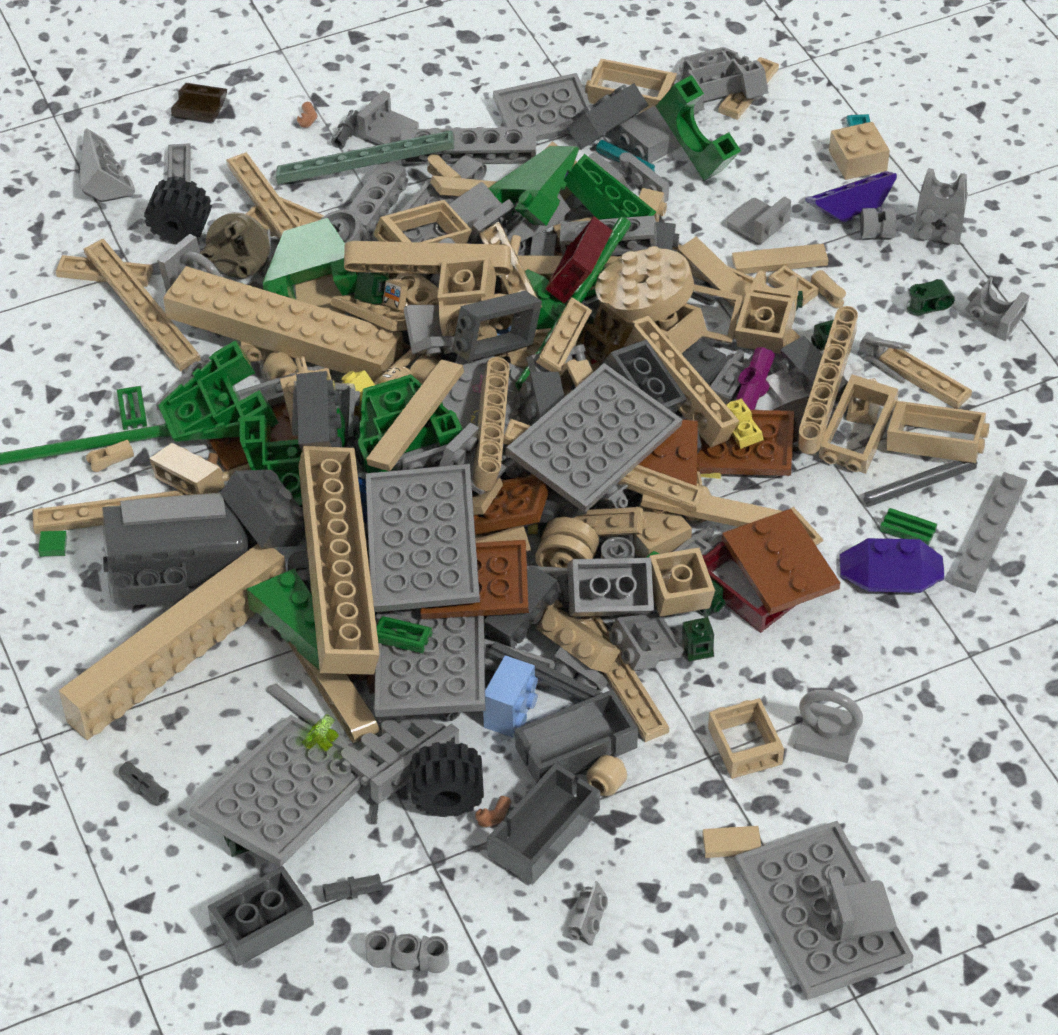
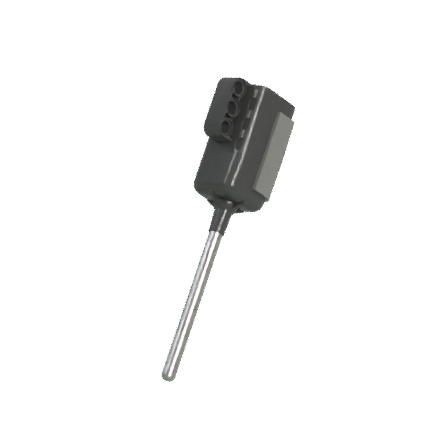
[102,493,306,606]

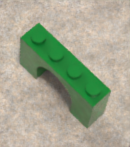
[656,75,741,181]

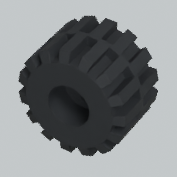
[144,177,212,244]
[410,741,484,817]

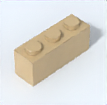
[149,443,225,495]
[536,606,621,673]

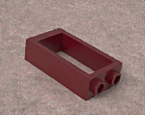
[545,216,613,304]
[702,541,795,633]

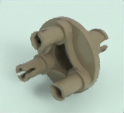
[200,212,270,278]

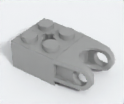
[913,168,968,245]

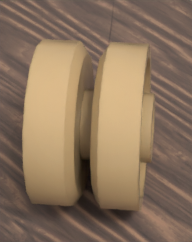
[535,517,599,568]

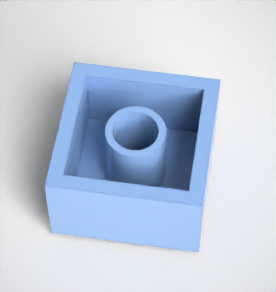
[483,655,538,738]

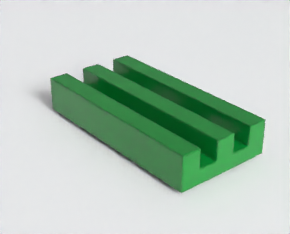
[117,386,147,430]
[880,508,937,546]
[376,616,433,653]

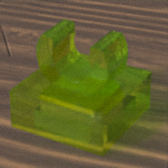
[301,713,339,751]

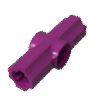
[736,347,775,410]

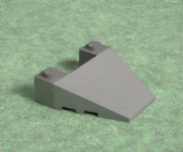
[674,47,769,115]

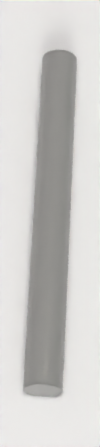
[269,683,352,747]

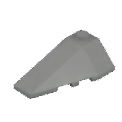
[79,128,135,201]
[503,194,571,243]

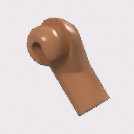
[297,101,318,128]
[475,796,512,828]

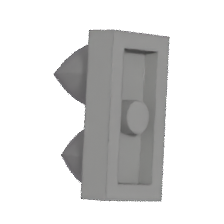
[551,647,608,691]

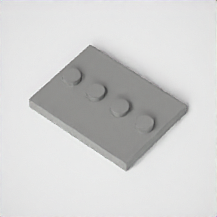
[493,73,590,144]

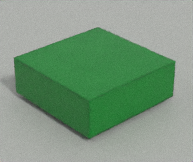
[38,531,67,557]

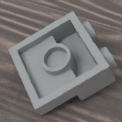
[609,613,684,671]

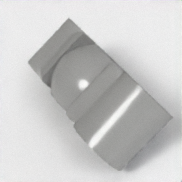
[365,930,449,973]

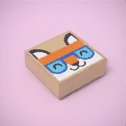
[382,280,408,310]

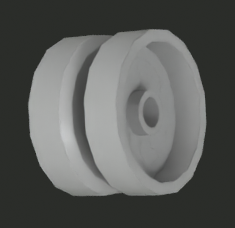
[320,209,372,243]

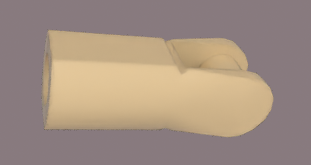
[427,155,461,178]
[810,270,846,308]
[86,440,134,472]

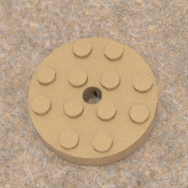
[595,246,694,322]

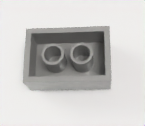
[567,558,654,617]

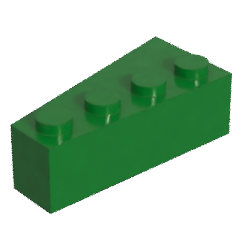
[564,154,656,220]
[247,569,320,671]

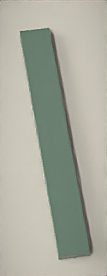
[276,131,455,184]

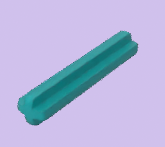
[596,140,655,172]

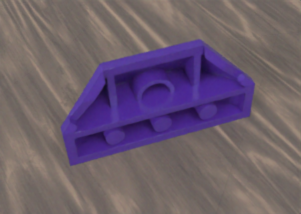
[805,171,897,222]
[839,538,945,593]

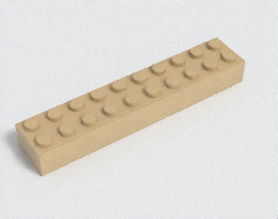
[163,266,404,382]
[299,446,380,674]
[59,544,286,740]

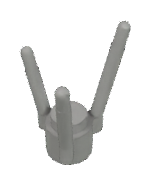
[859,334,912,383]

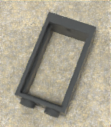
[452,290,542,361]

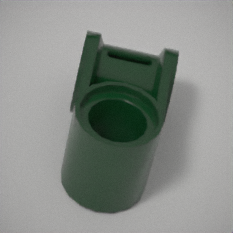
[906,279,955,316]

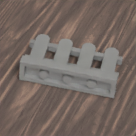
[341,714,459,804]

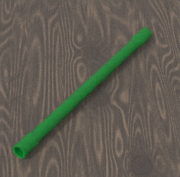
[515,217,631,391]
[0,423,172,465]

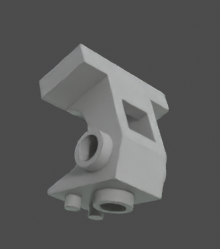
[965,277,1030,341]

